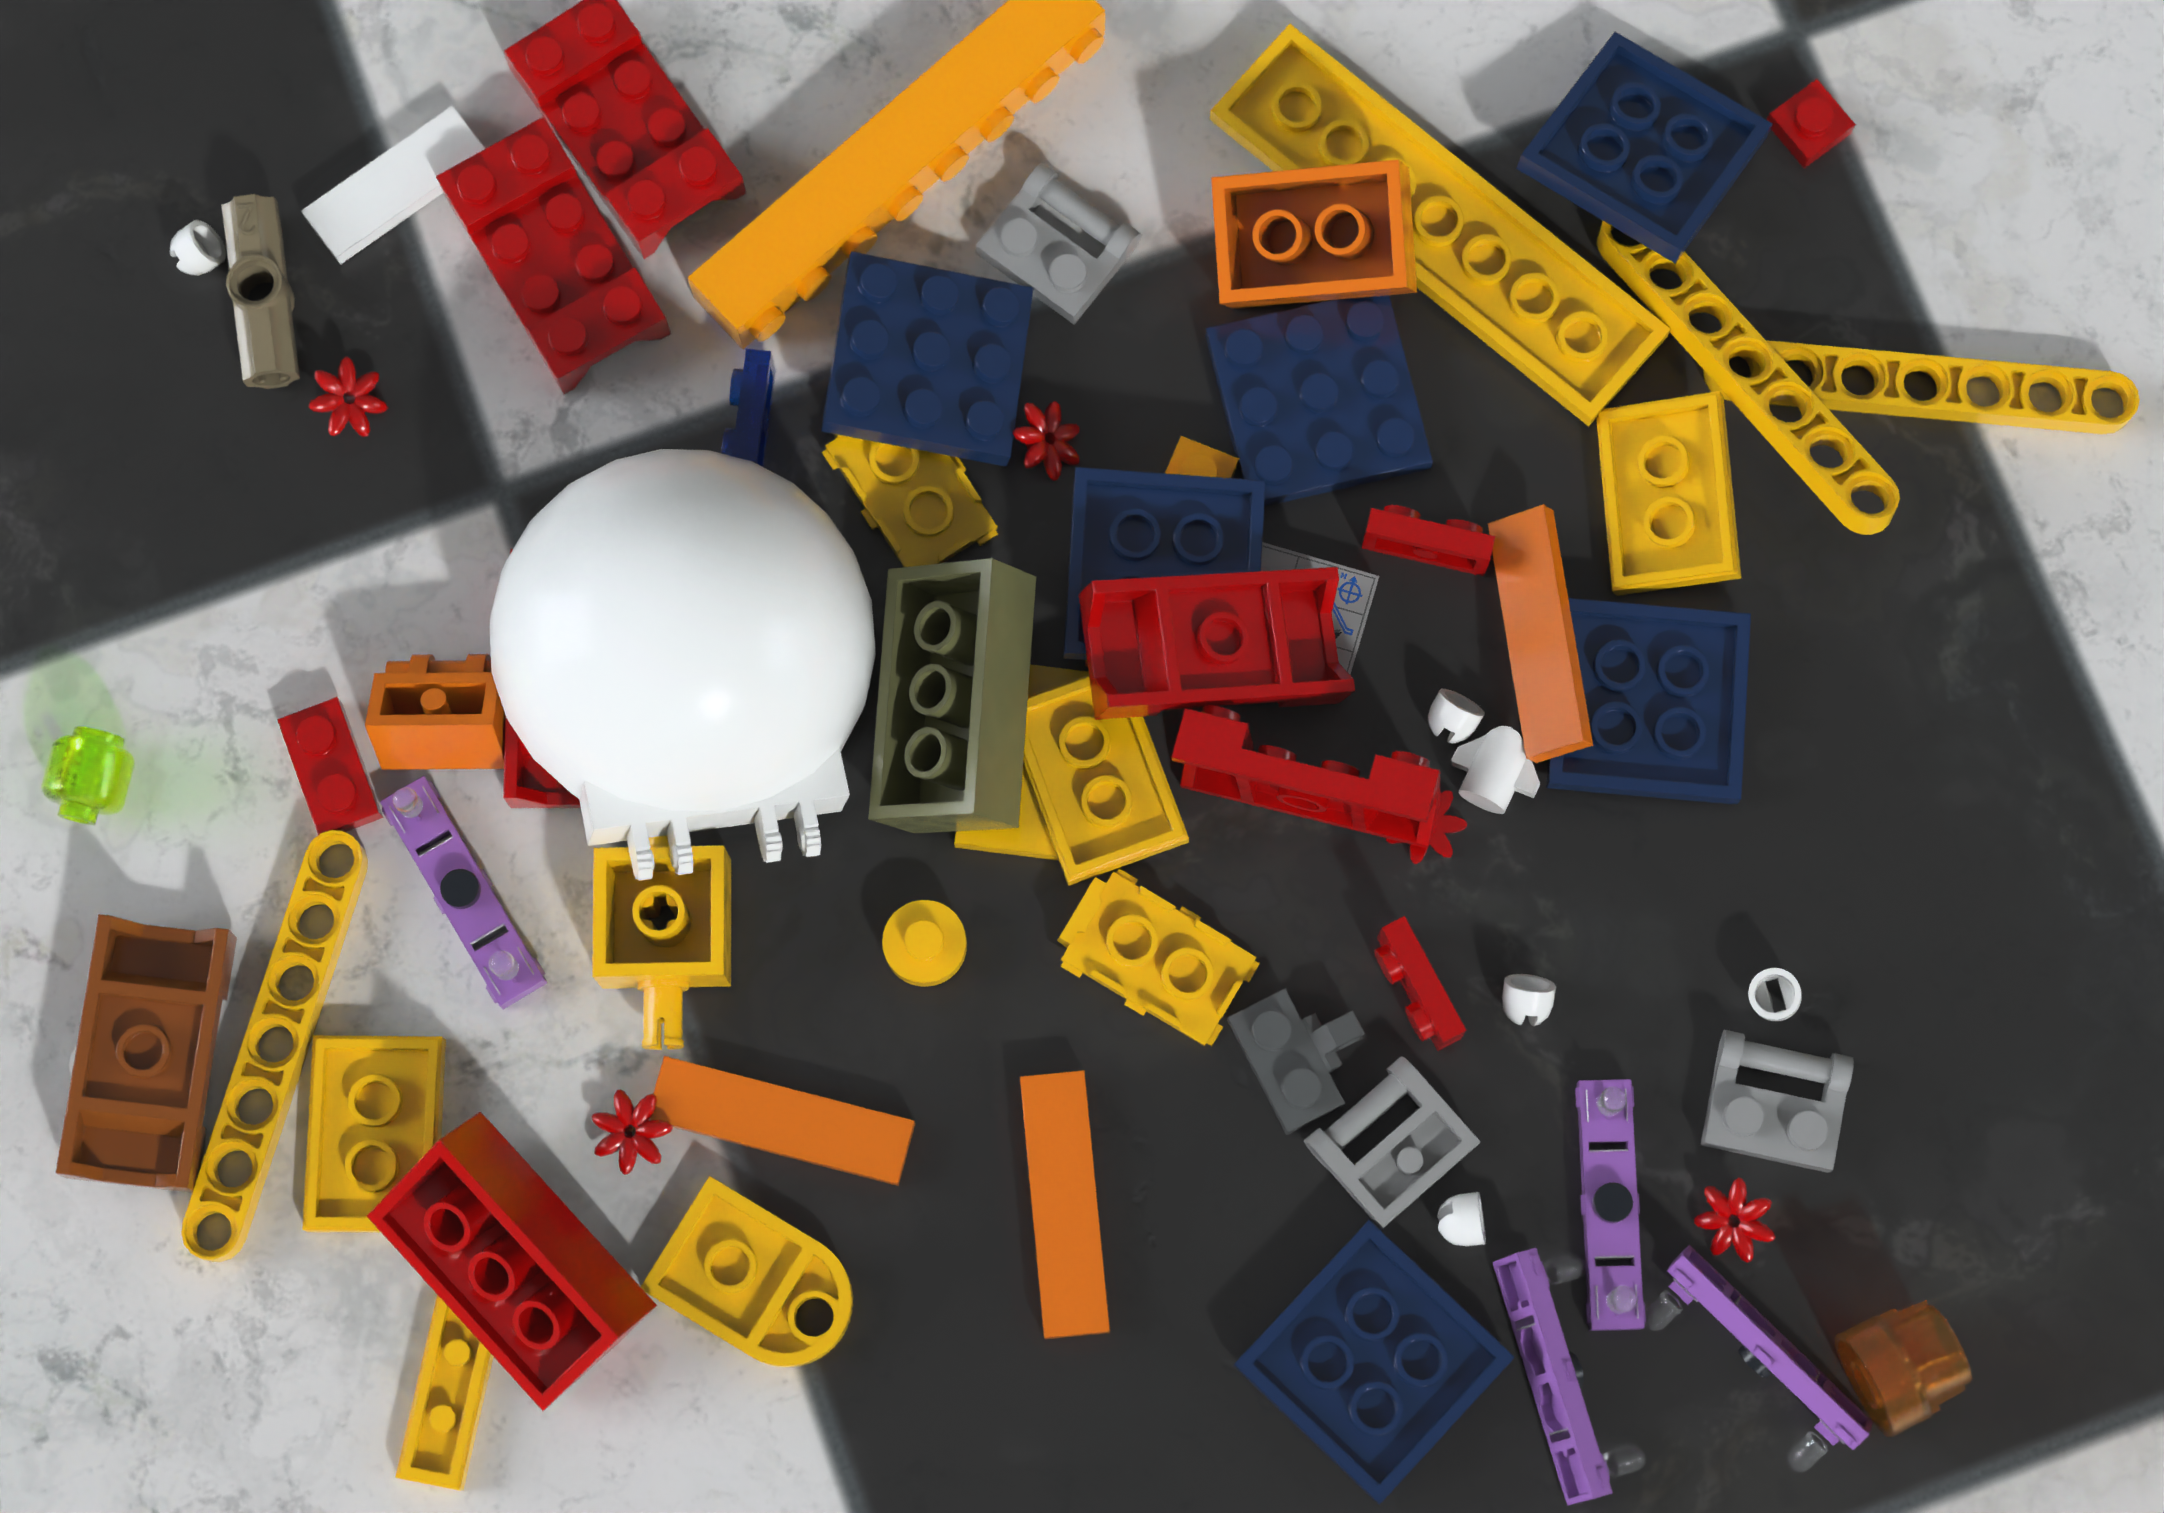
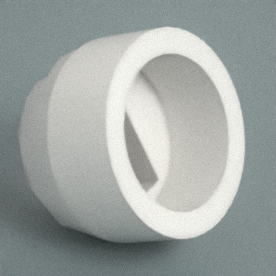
[169,220,226,276]
[1428,689,1485,743]
[1748,968,1802,1021]
[1502,974,1556,1026]
[1437,1192,1486,1246]

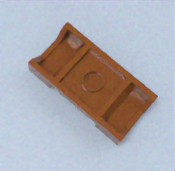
[56,914,237,1193]

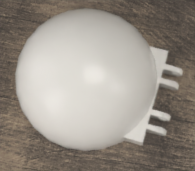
[490,449,876,881]

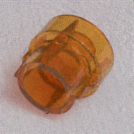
[1835,1300,1972,1437]

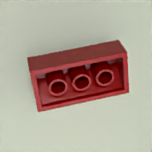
[367,1111,657,1411]

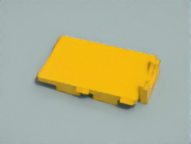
[822,434,998,567]
[1057,868,1260,1046]

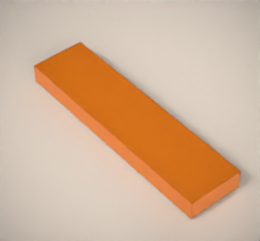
[1488,504,1593,763]
[649,1056,915,1186]
[1020,1071,1110,1339]

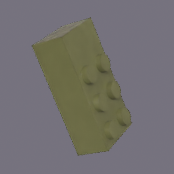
[868,558,1036,834]

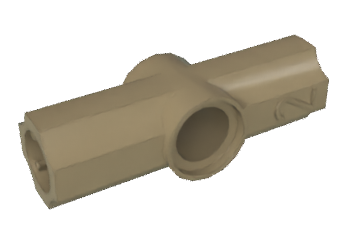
[222,194,300,389]

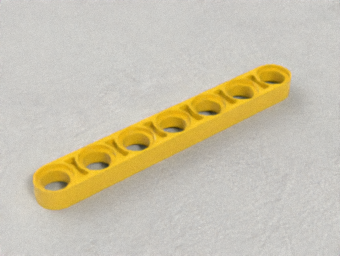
[1597,221,1900,535]
[1703,340,2140,434]
[181,830,368,1262]

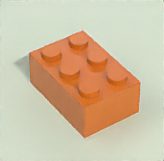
[1211,159,1417,309]

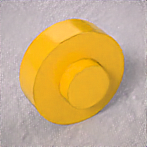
[882,900,967,987]

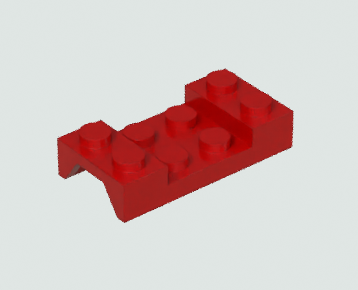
[503,0,746,259]
[435,116,671,395]
[1079,567,1355,720]
[1171,705,1441,848]

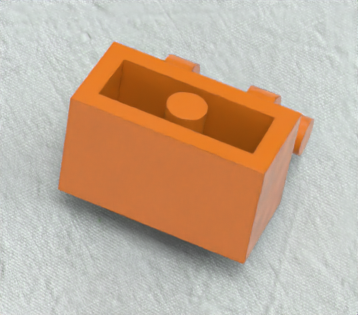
[365,654,506,770]

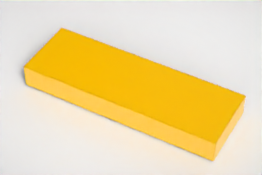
[395,1295,493,1491]

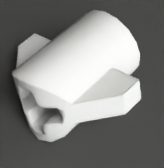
[1451,726,1540,814]

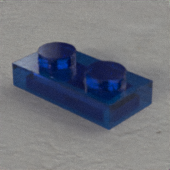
[721,349,776,467]

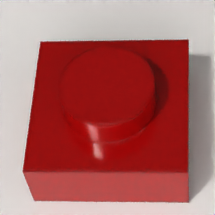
[1767,79,1856,168]

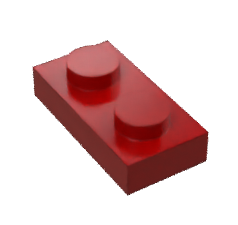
[1361,505,1496,577]
[277,697,384,835]
[1374,916,1467,1051]

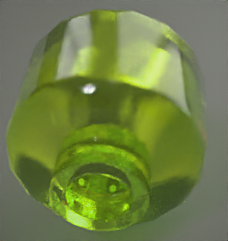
[41,726,135,825]

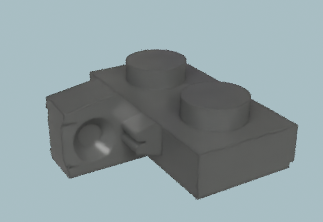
[1227,989,1365,1135]

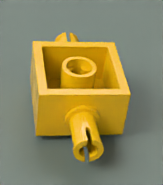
[592,835,731,1050]

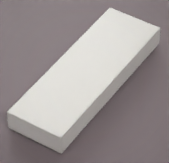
[301,106,485,265]

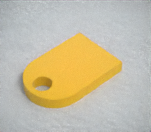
[641,1176,853,1368]

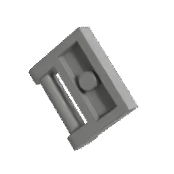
[976,163,1141,324]
[1701,1029,1854,1173]
[1304,1056,1480,1230]

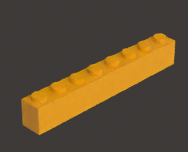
[687,0,1105,349]

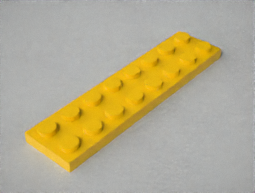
[1210,24,1671,427]

